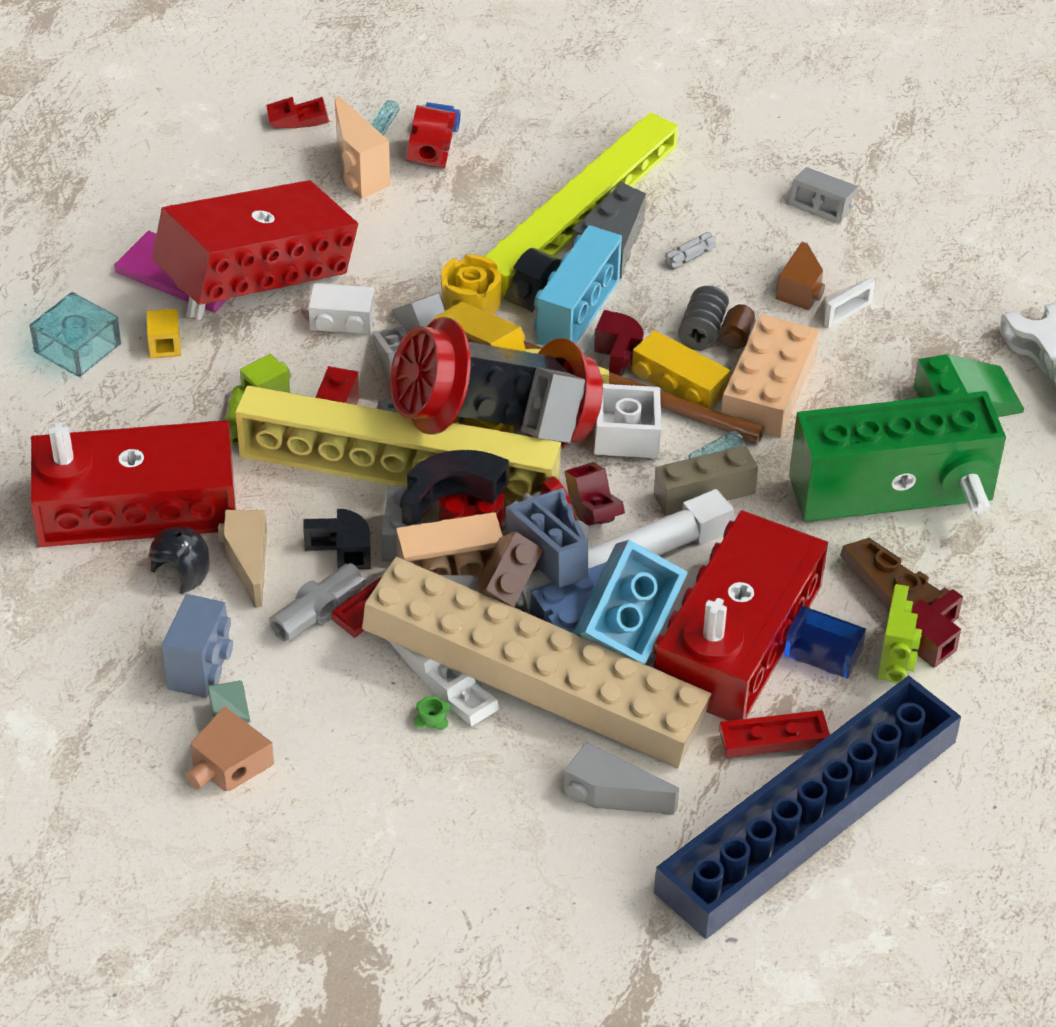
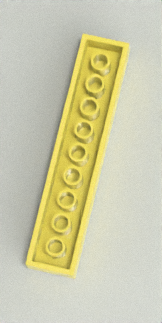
[235,385,561,506]

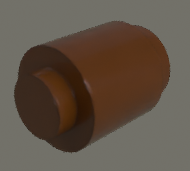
[718,304,756,349]

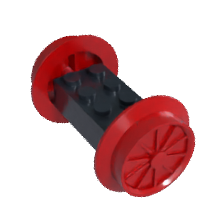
[390,317,603,449]

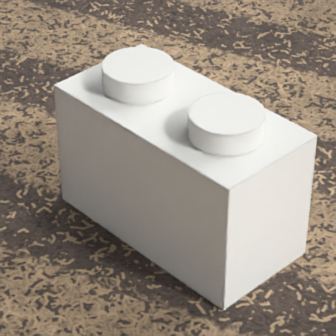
[309,283,375,335]

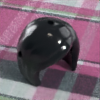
[148,526,210,594]

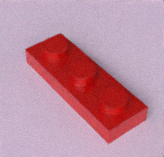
[719,710,830,758]

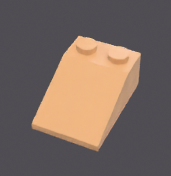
[335,96,390,199]

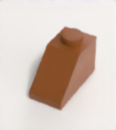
[776,241,825,310]

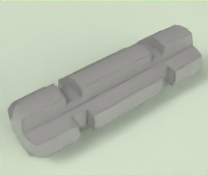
[665,232,716,269]

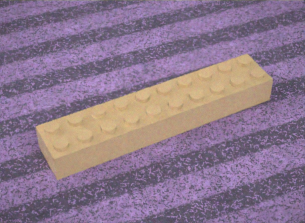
[362,557,711,768]

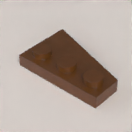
[840,538,949,613]

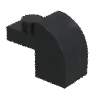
[504,248,561,313]
[303,509,371,569]

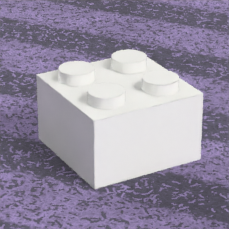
[594,384,661,458]

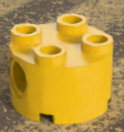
[441,254,502,315]

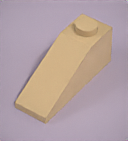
[218,510,267,607]

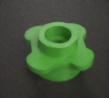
[414,696,450,730]

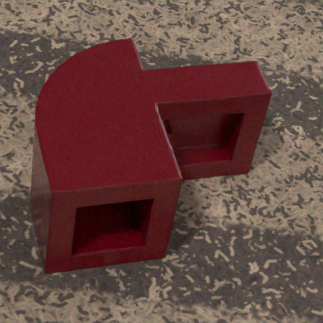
[594,309,644,376]
[564,462,625,526]
[912,589,963,668]

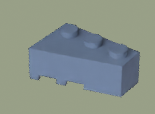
[506,488,588,587]

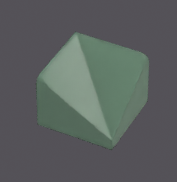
[208,680,250,723]

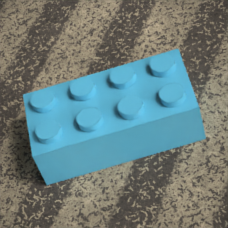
[534,225,622,346]

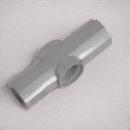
[269,563,365,642]

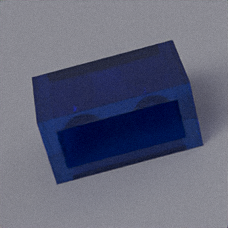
[784,605,866,679]

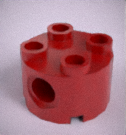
[406,105,456,169]

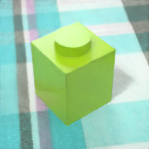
[239,353,291,393]

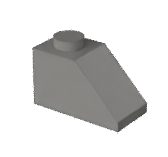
[392,293,445,332]

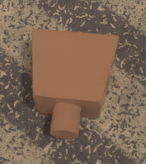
[185,706,274,791]

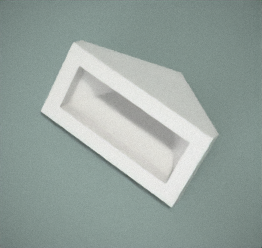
[824,278,875,328]

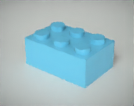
[573,540,688,664]

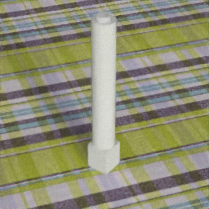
[515,489,734,612]

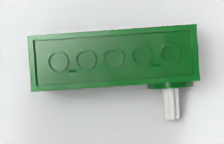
[789,391,1006,522]

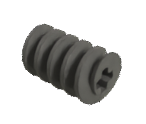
[678,285,729,351]

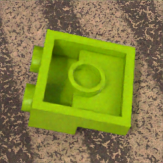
[877,584,922,683]

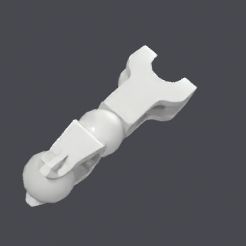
[1000,302,1056,387]

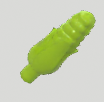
[224,385,246,445]

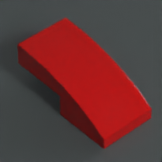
[266,97,330,128]

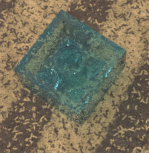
[29,292,121,378]

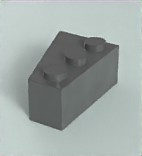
[572,182,646,279]

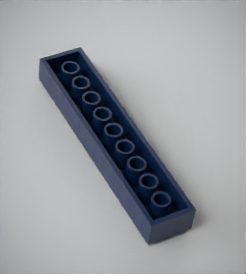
[654,675,961,939]

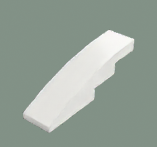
[389,641,499,727]

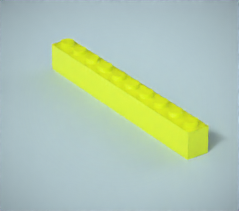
[483,112,678,297]

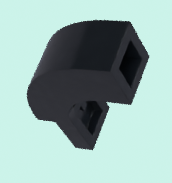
[400,450,509,526]

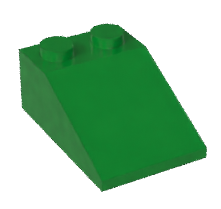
[913,354,1024,417]

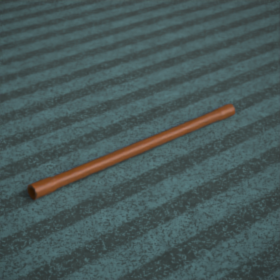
[524,341,765,444]

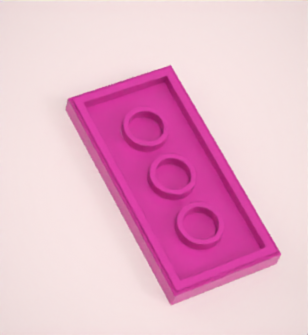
[114,230,228,313]

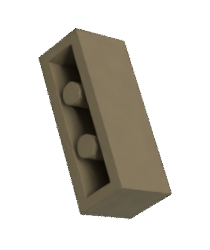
[654,445,758,516]

